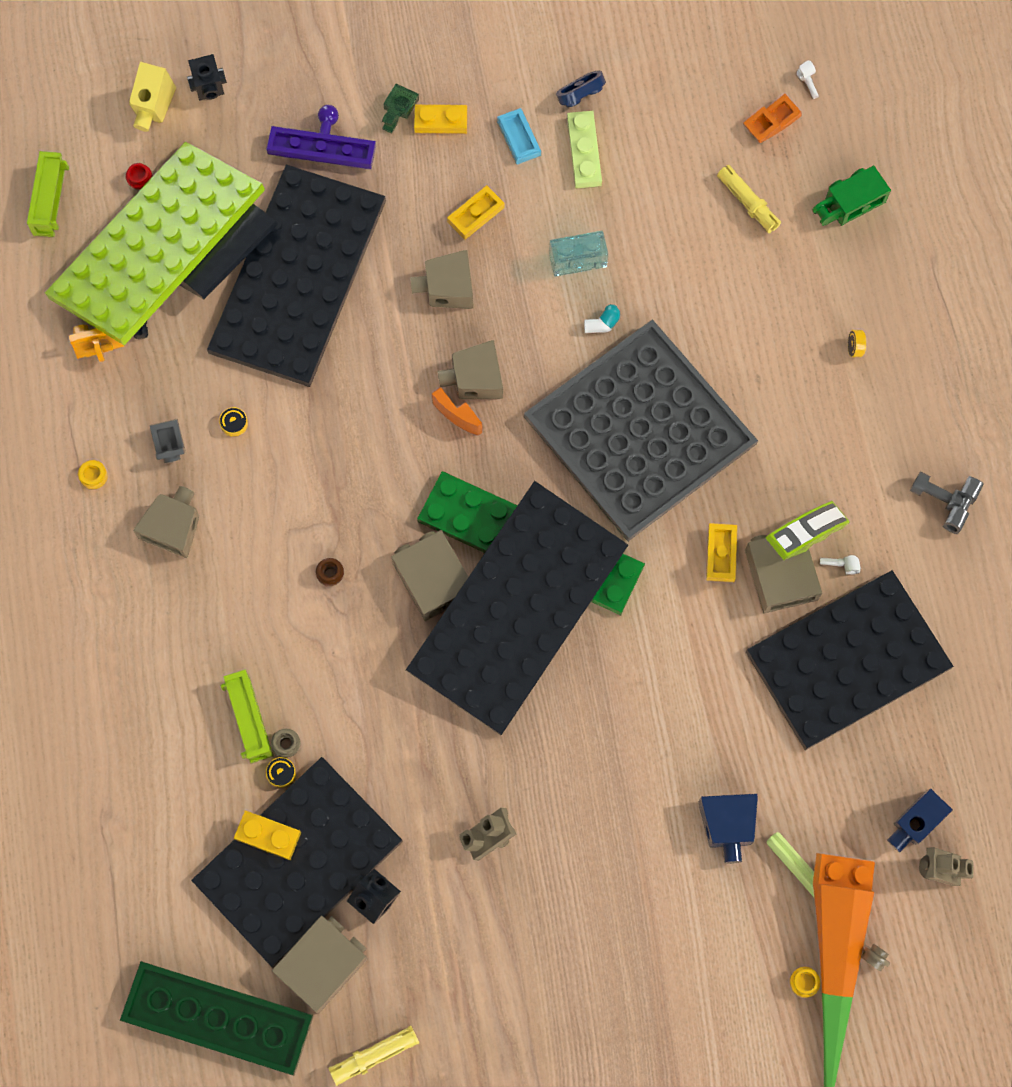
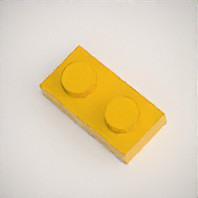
[414,104,467,134]
[447,185,505,240]
[706,523,737,582]
[234,810,301,860]

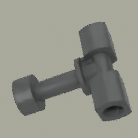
[910,471,984,534]

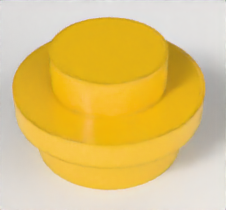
[790,967,821,998]

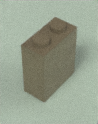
[391,530,468,621]
[745,535,822,614]
[272,916,368,1014]

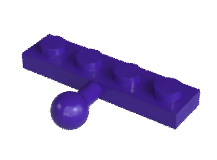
[266,105,376,170]

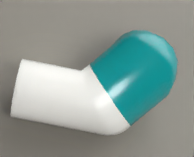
[584,304,621,333]

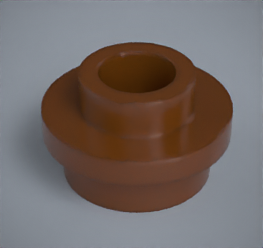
[316,558,344,586]

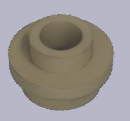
[271,729,301,758]
[861,944,890,971]

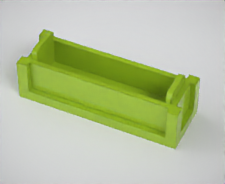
[27,151,69,237]
[220,669,274,764]

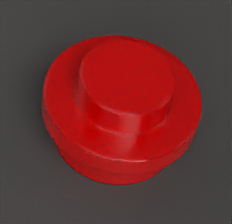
[126,163,153,189]

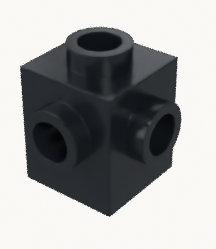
[187,54,227,101]
[347,869,401,924]

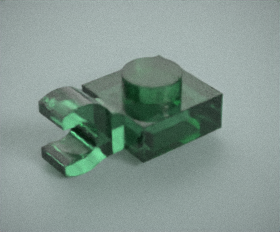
[382,84,419,134]

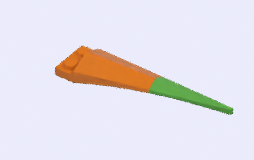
[813,853,875,1087]

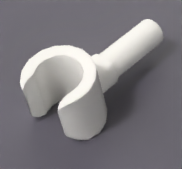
[797,60,819,99]
[820,555,861,575]

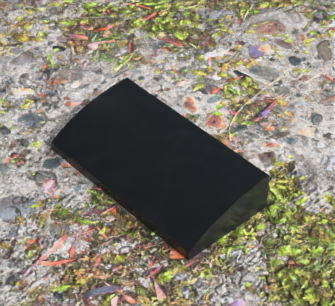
[179,204,278,300]

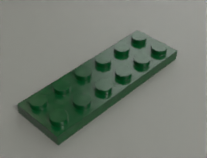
[120,961,314,1076]

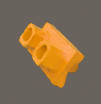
[69,324,124,362]

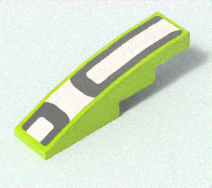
[766,501,850,560]

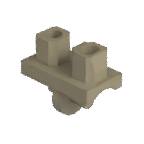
[459,808,516,861]
[919,847,973,886]

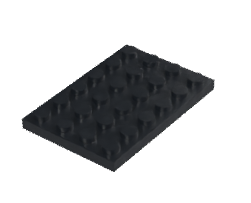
[746,570,954,751]
[191,757,403,968]

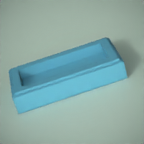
[497,108,541,165]

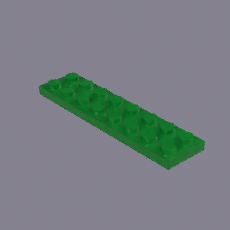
[417,471,645,616]

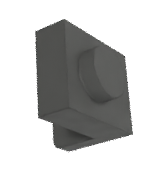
[150,419,186,463]

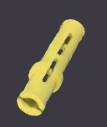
[717,165,781,233]
[328,1026,419,1086]

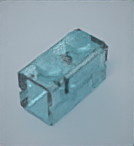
[549,230,608,277]

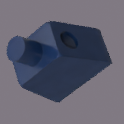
[887,788,953,853]
[698,794,758,864]

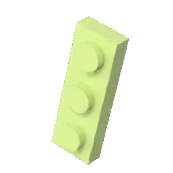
[567,111,602,188]

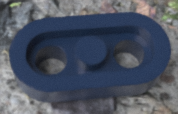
[556,70,606,107]

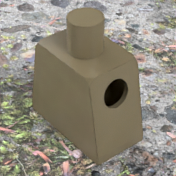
[410,250,473,309]
[438,340,503,399]
[134,486,199,558]

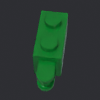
[812,165,891,226]

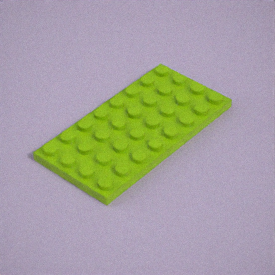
[45,141,265,346]

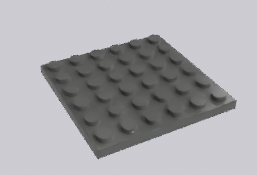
[524,319,758,542]

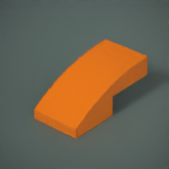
[743,94,802,143]
[432,387,482,436]

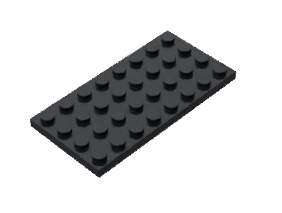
[207,164,386,387]
[405,480,628,735]

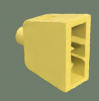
[129,62,176,132]

